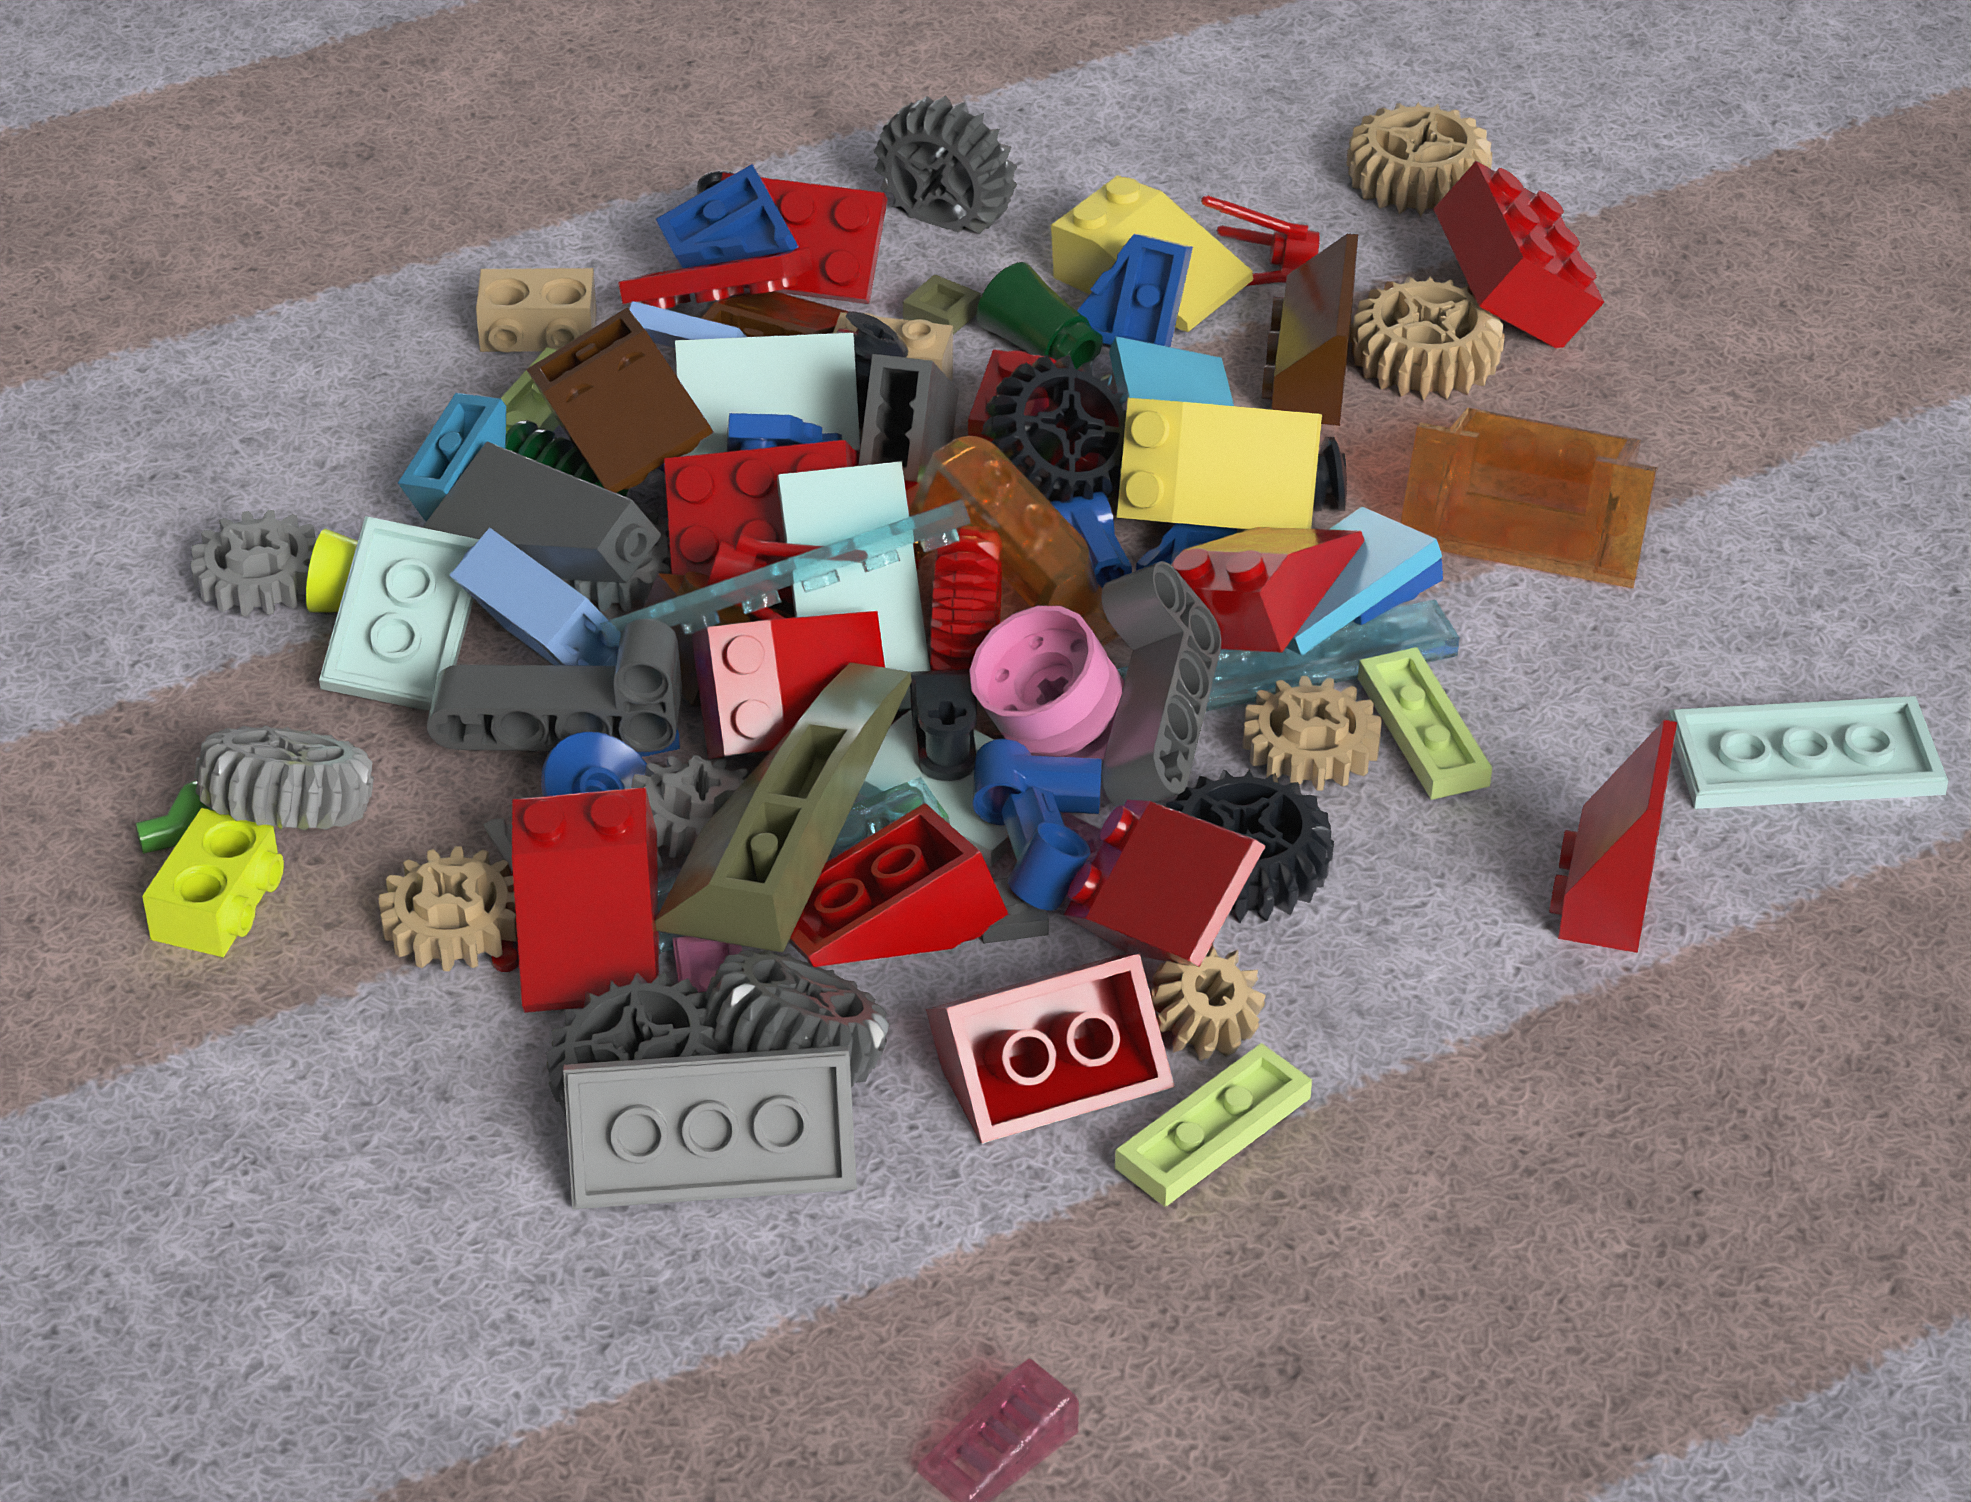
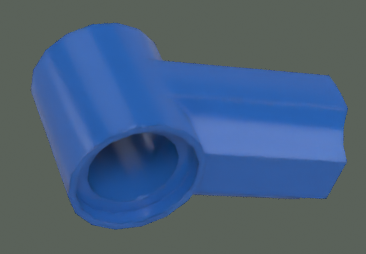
[1040,492,1132,598]
[972,739,1102,826]
[1001,786,1090,911]

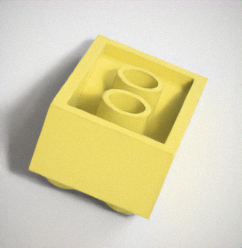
[1051,175,1253,332]
[1117,398,1322,530]

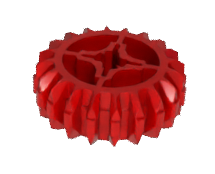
[930,526,1003,671]

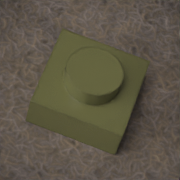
[903,274,981,335]

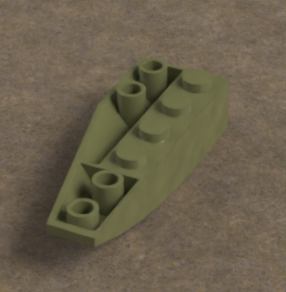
[655,663,912,953]

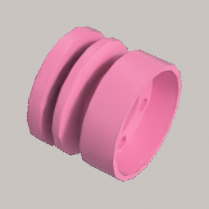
[970,606,1124,760]

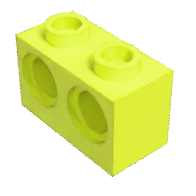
[142,808,284,957]

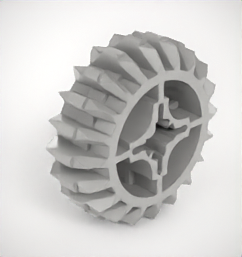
[194,725,374,831]

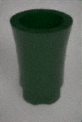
[977,262,1103,370]

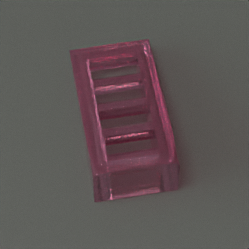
[918,1358,1079,1502]

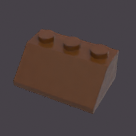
[1261,233,1359,426]

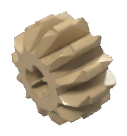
[1150,944,1266,1061]

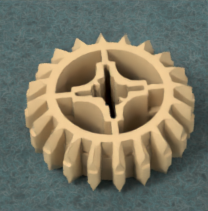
[1346,102,1493,217]
[1350,276,1505,400]

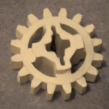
[1243,676,1382,791]
[378,846,518,971]

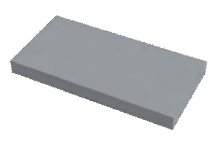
[563,1046,857,1209]

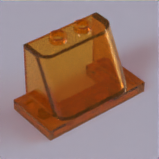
[1400,407,1658,589]
[906,436,1120,647]

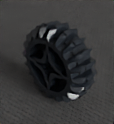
[981,354,1128,509]
[1166,768,1334,923]

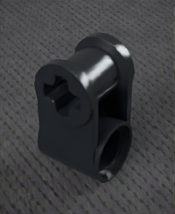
[910,669,977,781]

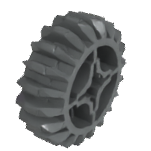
[874,95,1018,234]
[704,950,890,1087]
[546,972,733,1117]

